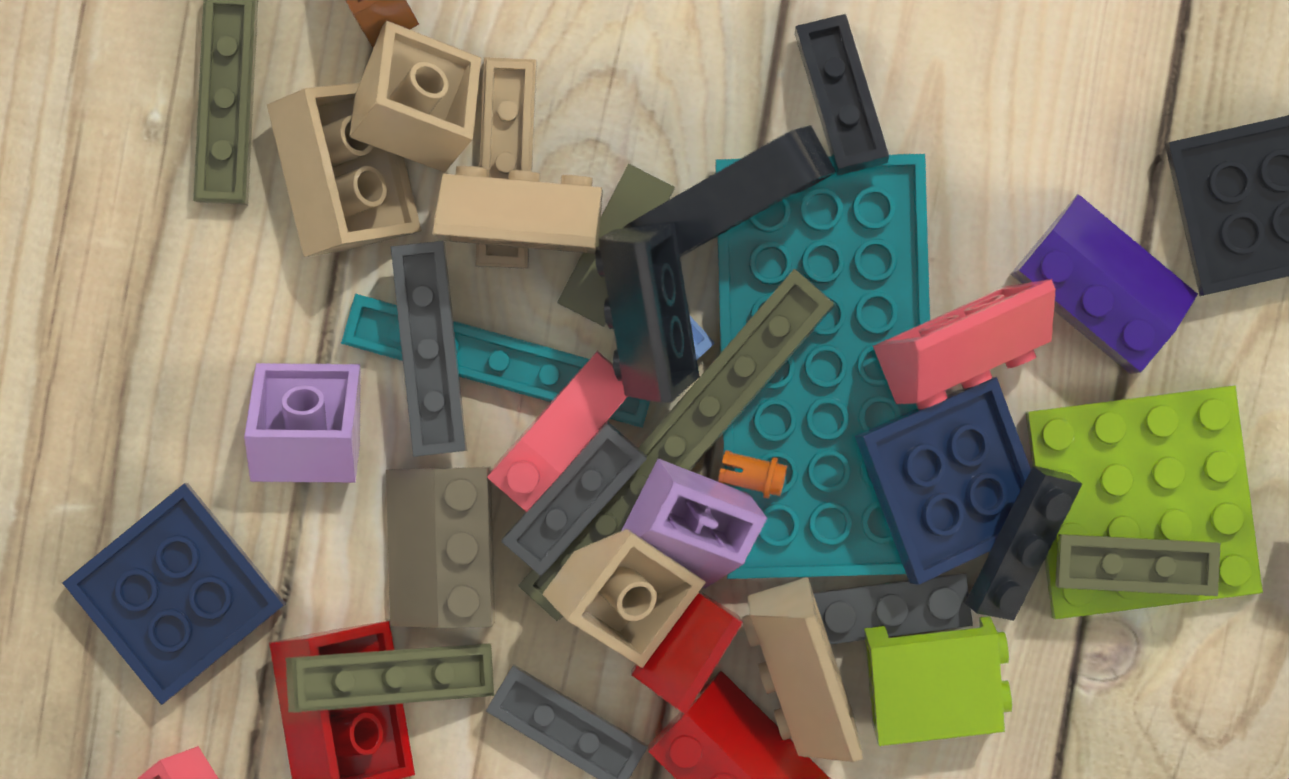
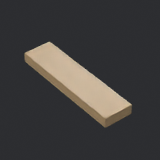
[475,57,537,269]

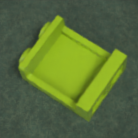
[864,616,1012,746]

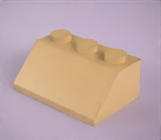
[267,83,422,257]
[433,166,603,254]
[742,577,864,762]

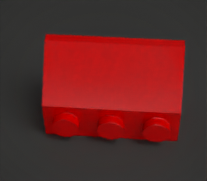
[269,621,415,779]
[648,671,831,779]

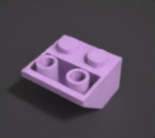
[622,459,767,589]

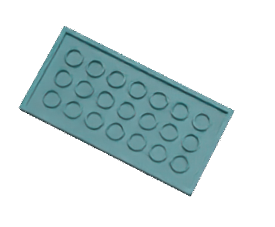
[715,154,930,579]

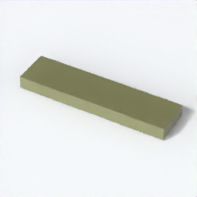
[193,0,258,205]
[286,643,494,712]

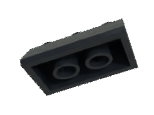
[595,222,700,403]

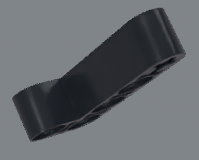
[623,125,836,257]

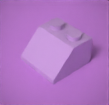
[244,363,361,483]

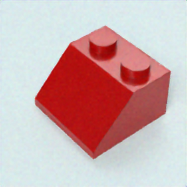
[631,591,743,714]

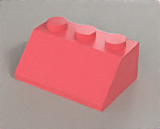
[873,279,1056,409]

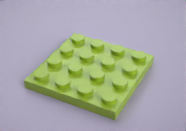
[1025,385,1263,620]

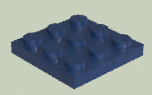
[854,377,1031,585]
[62,483,286,705]

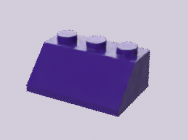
[1011,194,1198,374]

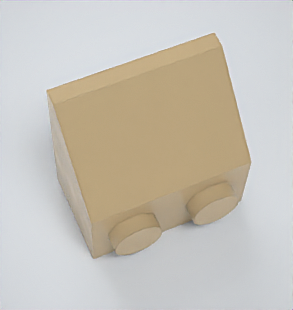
[349,21,481,172]
[543,529,706,668]

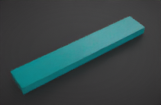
[341,294,650,428]

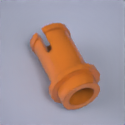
[718,450,787,499]

